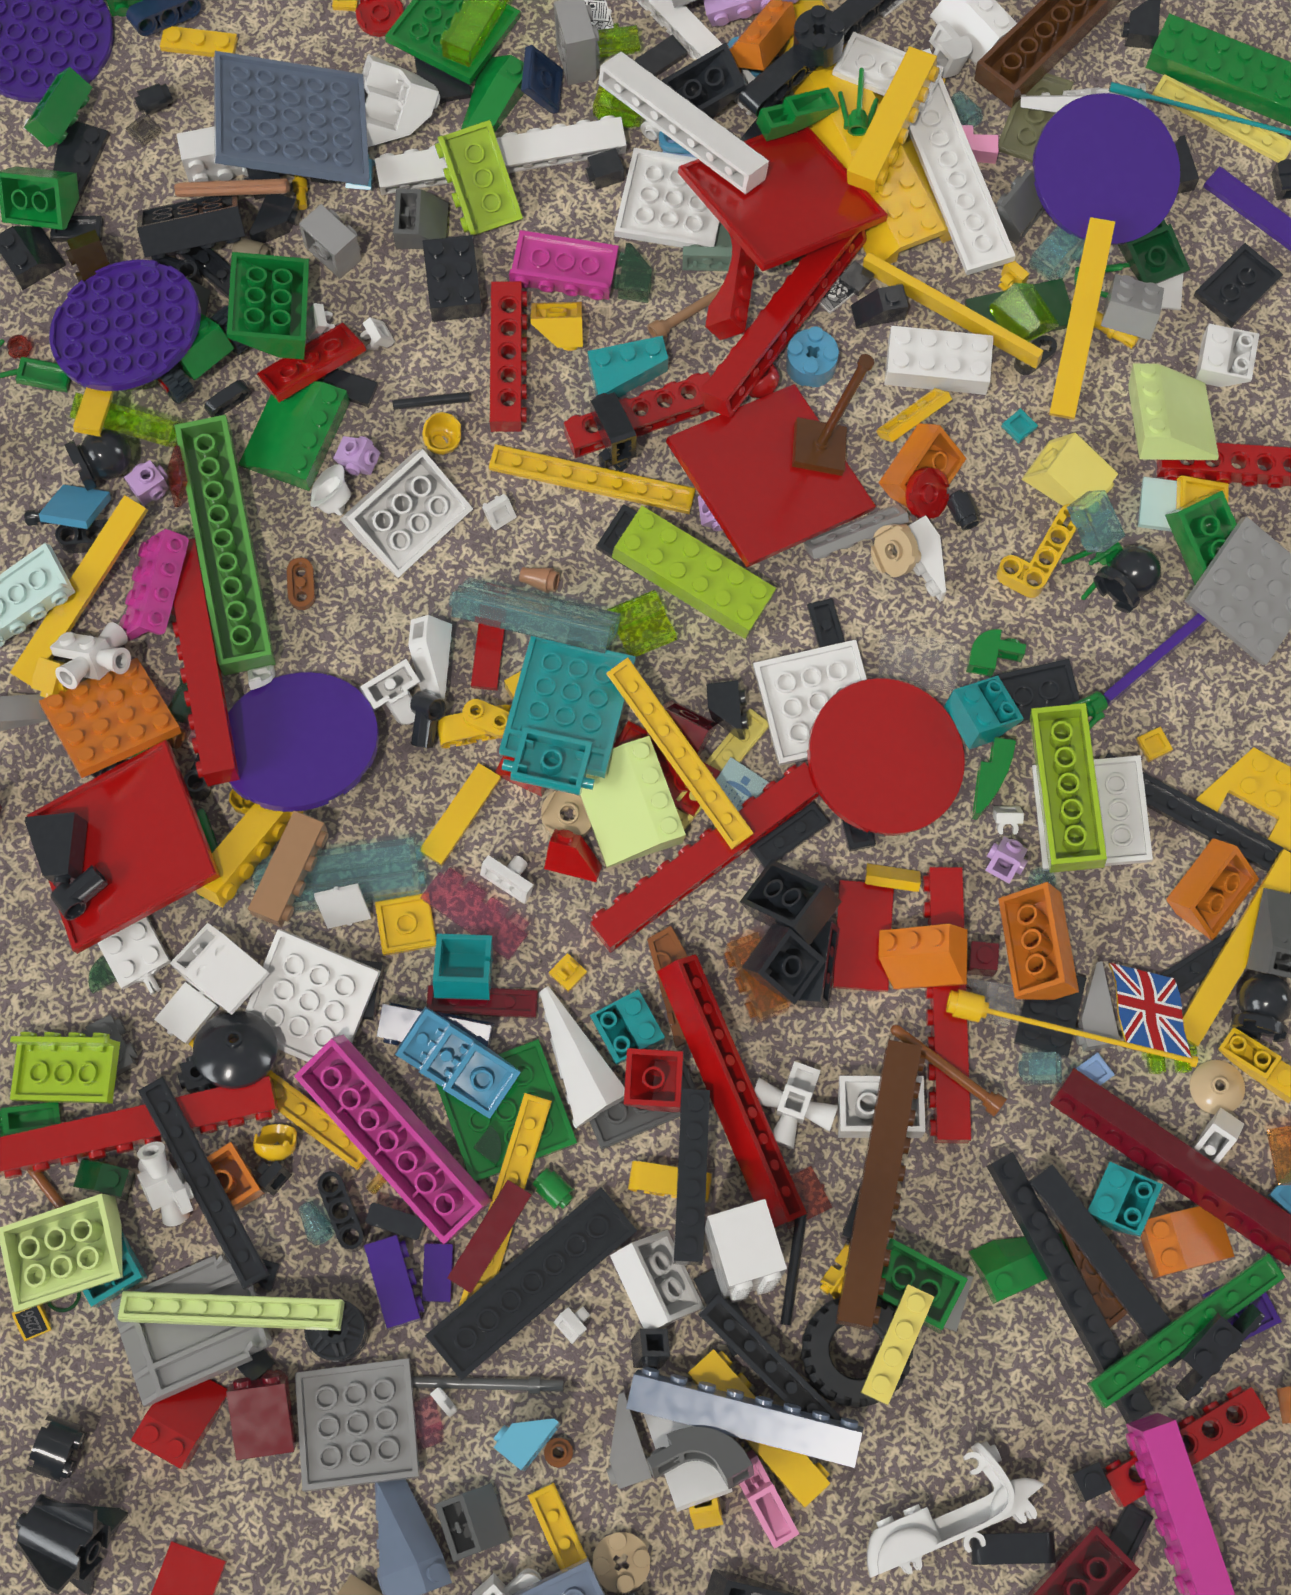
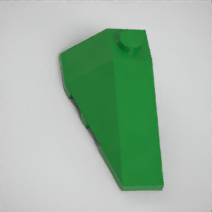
[461,55,524,133]

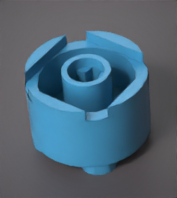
[786,326,839,388]

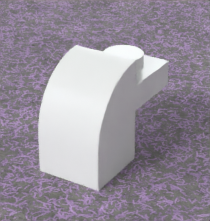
[929,20,972,78]

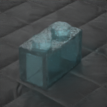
[1029,226,1085,281]
[1067,490,1125,552]

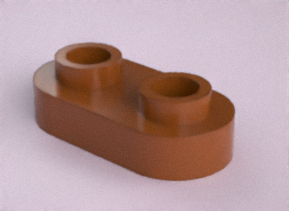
[287,558,315,610]

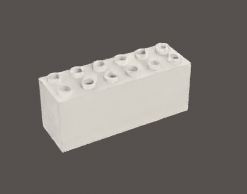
[704,1199,787,1304]

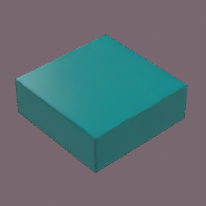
[1001,408,1038,444]

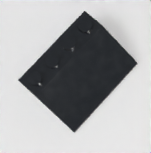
[137,195,245,259]

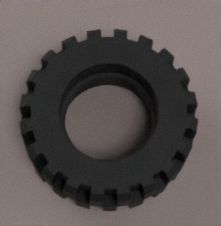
[801,1297,913,1408]

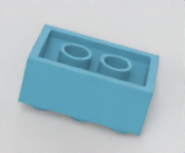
[493,1418,561,1471]

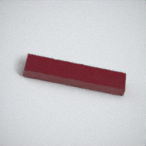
[427,985,538,1019]
[447,1180,532,1293]

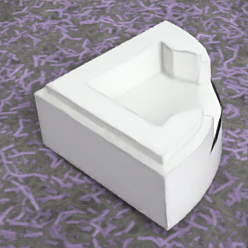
[248,665,276,690]
[430,1388,458,1417]

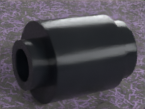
[134,83,173,115]
[947,490,981,531]

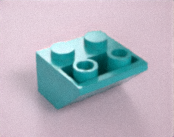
[944,676,1024,750]
[590,989,665,1064]
[1088,1162,1163,1237]
[83,1231,148,1308]

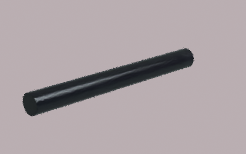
[780,1212,808,1326]

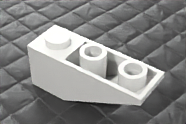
[908,515,946,602]
[408,615,452,700]

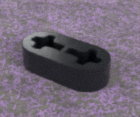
[1014,335,1057,375]
[204,380,252,417]

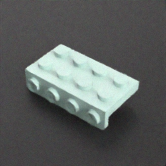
[0,543,75,647]

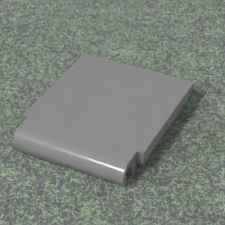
[111,1254,273,1408]

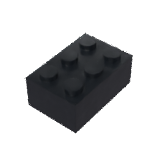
[422,235,482,322]
[740,859,841,945]

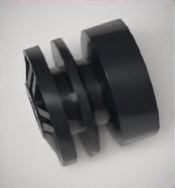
[304,1300,369,1363]

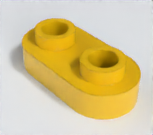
[462,699,509,738]

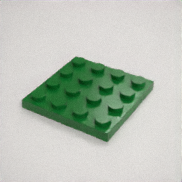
[385,0,521,85]
[436,1039,577,1182]

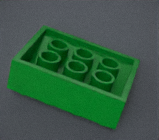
[227,252,309,360]
[238,381,350,491]

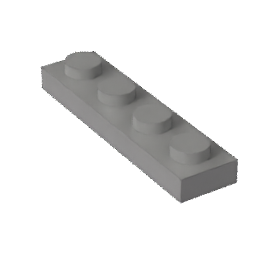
[803,504,909,559]

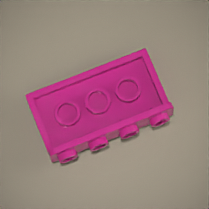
[509,230,619,300]
[119,528,189,641]

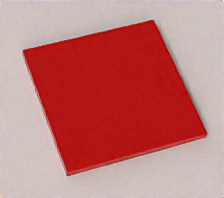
[678,127,888,272]
[666,384,876,567]
[26,739,221,954]

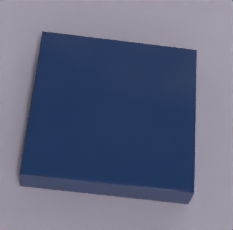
[521,45,563,114]

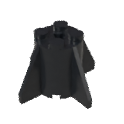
[15,1494,128,1595]

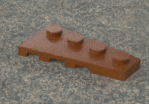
[647,926,688,1048]

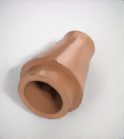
[519,567,560,593]

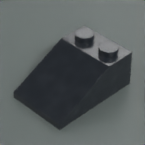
[661,43,747,119]

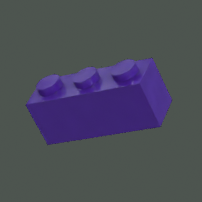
[364,1235,425,1330]

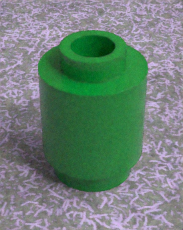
[532,1168,574,1210]

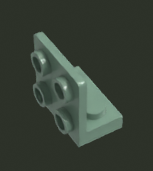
[682,224,732,271]

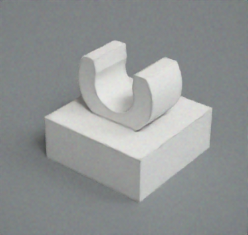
[306,303,335,339]
[360,317,395,350]
[482,494,516,530]
[993,806,1024,834]
[553,1307,590,1344]

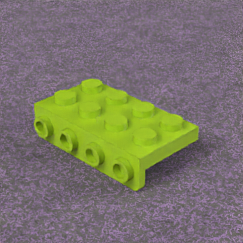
[434,120,523,236]
[10,1032,120,1104]

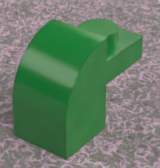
[966,629,1026,677]

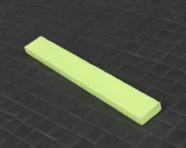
[118,1291,345,1331]

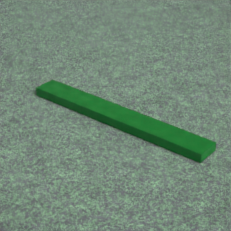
[1087,1253,1286,1408]

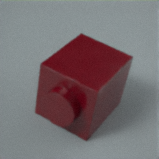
[967,941,999,977]

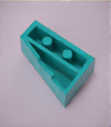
[587,336,668,398]

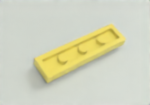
[860,1284,934,1405]

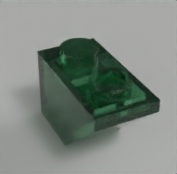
[614,243,652,303]

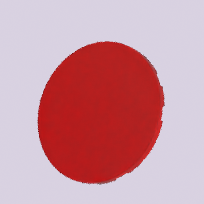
[807,678,965,836]

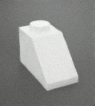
[1192,1108,1244,1164]

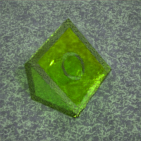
[989,283,1059,342]

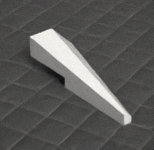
[1021,83,1147,112]
[538,986,625,1128]

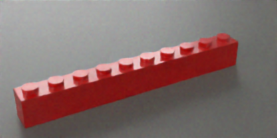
[700,230,867,418]
[171,538,240,787]
[590,762,820,953]
[922,867,971,1144]
[657,954,807,1228]
[0,1076,279,1179]

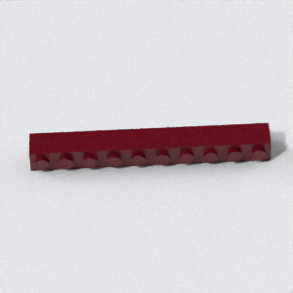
[1050,1068,1291,1267]

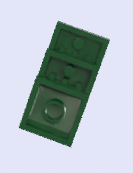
[1118,219,1190,284]

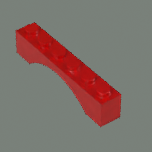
[705,233,755,341]

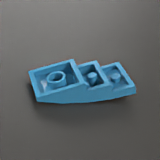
[395,1006,521,1119]

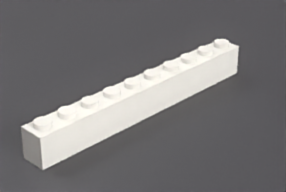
[375,115,627,195]

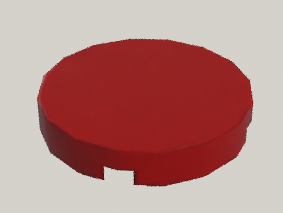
[355,0,404,37]
[905,467,949,519]

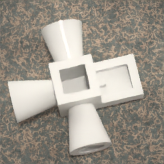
[50,622,131,689]
[754,1061,838,1149]
[137,1142,194,1226]

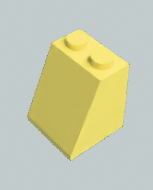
[1022,433,1118,515]

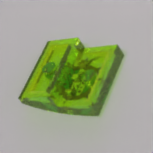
[607,590,677,657]

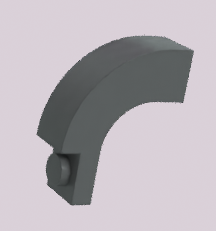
[647,1427,754,1489]

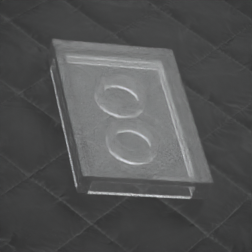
[878,634,960,692]

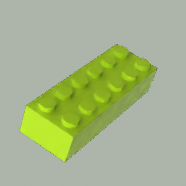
[612,506,776,639]
[1030,703,1107,873]

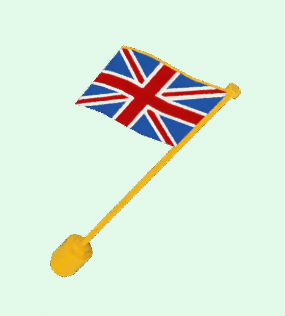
[946,963,1198,1068]

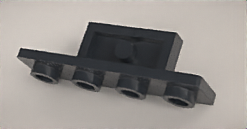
[1176,1304,1265,1401]

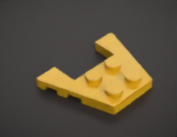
[1196,747,1291,851]

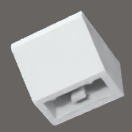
[1195,324,1259,387]

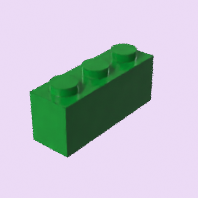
[24,67,93,148]

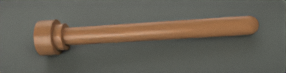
[647,287,721,339]

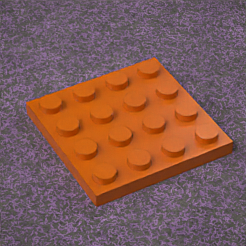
[39,658,181,779]

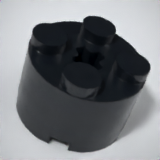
[793,5,845,68]
[26,1414,87,1482]

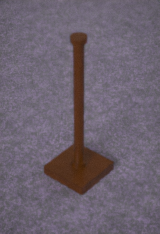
[792,354,874,476]

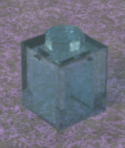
[1018,1052,1062,1085]

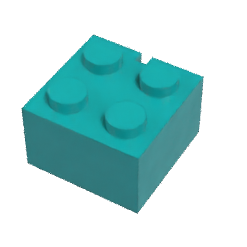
[433,934,493,1000]

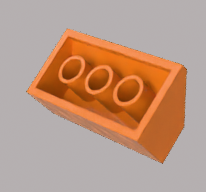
[998,882,1079,1000]

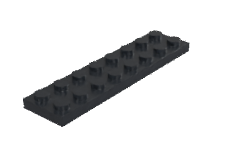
[425,1187,637,1381]

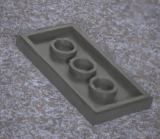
[589,1059,696,1151]

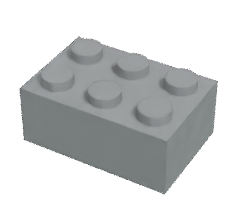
[554,0,600,85]

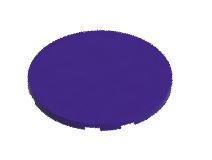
[0,0,114,103]
[1032,93,1180,245]
[49,260,201,391]
[228,672,379,812]

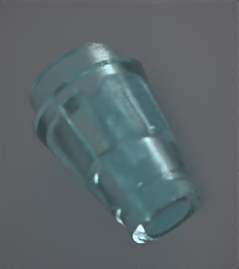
[951,91,983,127]
[298,1201,334,1246]

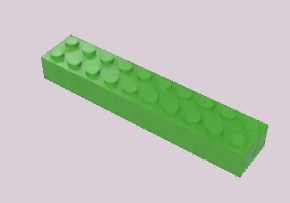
[174,415,276,676]

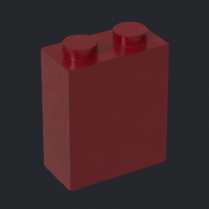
[226,1373,297,1460]

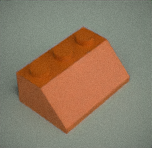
[730,0,796,71]
[879,423,967,508]
[1166,838,1259,941]
[879,924,967,990]

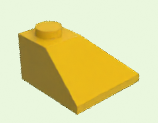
[531,302,583,351]

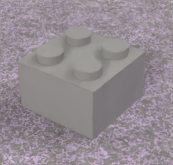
[299,204,362,279]
[1101,274,1164,340]

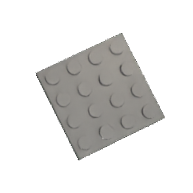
[1185,516,1291,665]
[295,1358,420,1492]

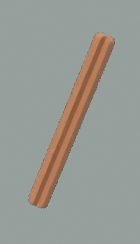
[174,179,290,197]

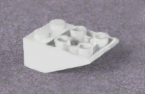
[170,923,270,1015]

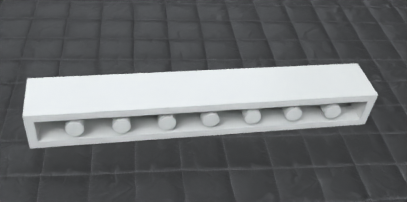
[598,52,769,194]

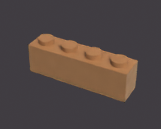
[248,811,329,928]

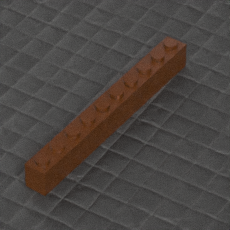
[835,1040,925,1331]

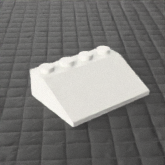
[340,449,473,578]

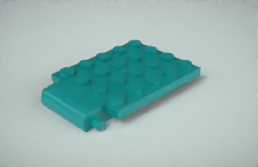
[499,634,636,796]

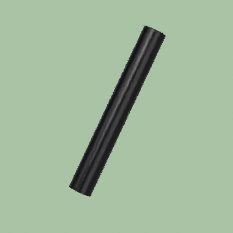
[392,392,470,410]

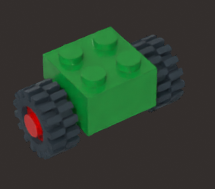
[155,305,250,404]

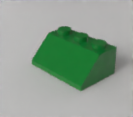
[0,166,79,230]

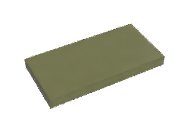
[998,73,1074,163]

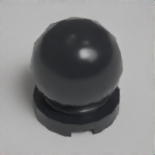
[64,428,131,491]
[1093,546,1161,613]
[1230,973,1291,1042]

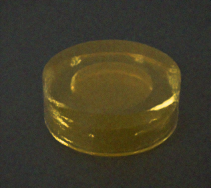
[366,1173,387,1195]

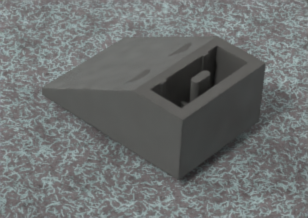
[1246,888,1291,978]

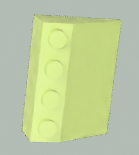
[1128,363,1219,460]
[580,736,686,868]
[0,1194,123,1312]

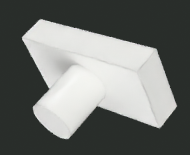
[480,855,534,904]

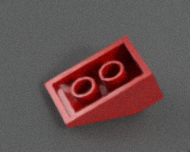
[130,1379,227,1469]

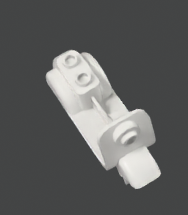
[867,1441,1044,1578]

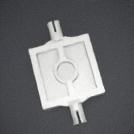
[98,916,171,995]

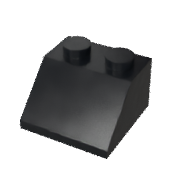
[0,226,66,290]
[742,923,826,1005]

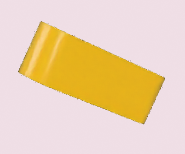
[437,705,511,749]
[628,1161,712,1203]

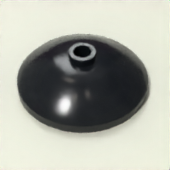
[193,1011,278,1089]

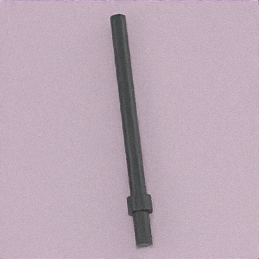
[412,1376,564,1394]

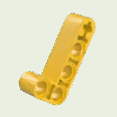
[996,504,1083,598]

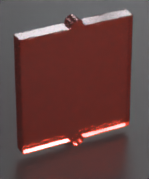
[166,446,188,507]
[786,1166,832,1229]

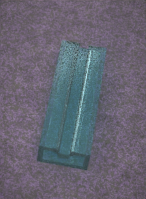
[449,577,621,654]
[252,837,426,914]

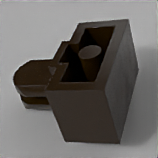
[65,229,110,282]

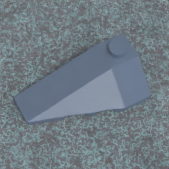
[375,1479,452,1595]

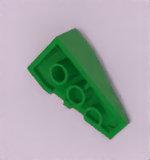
[968,1233,1076,1304]

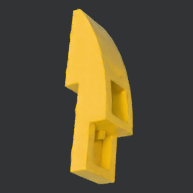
[1218,1028,1291,1104]

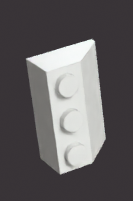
[930,0,1017,65]
[837,1076,925,1138]
[610,1230,704,1329]

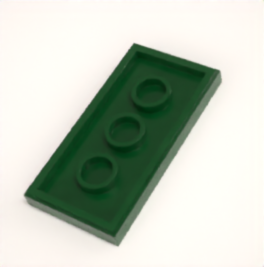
[964,278,1071,338]

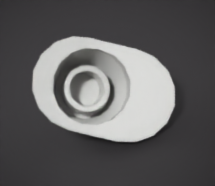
[310,464,351,516]

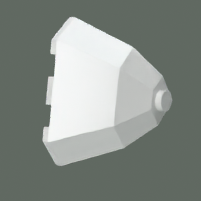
[362,54,440,147]

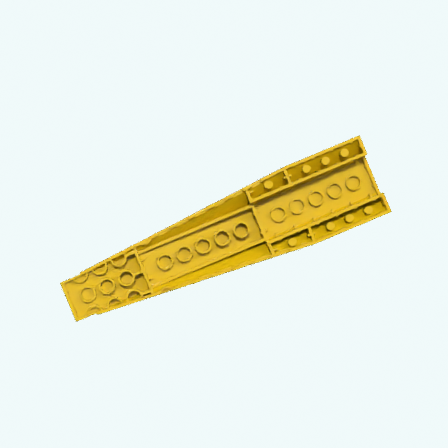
[778,0,952,264]

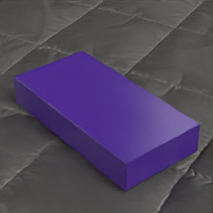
[422,1244,453,1303]

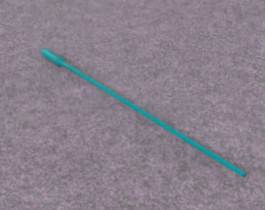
[1109,82,1291,136]

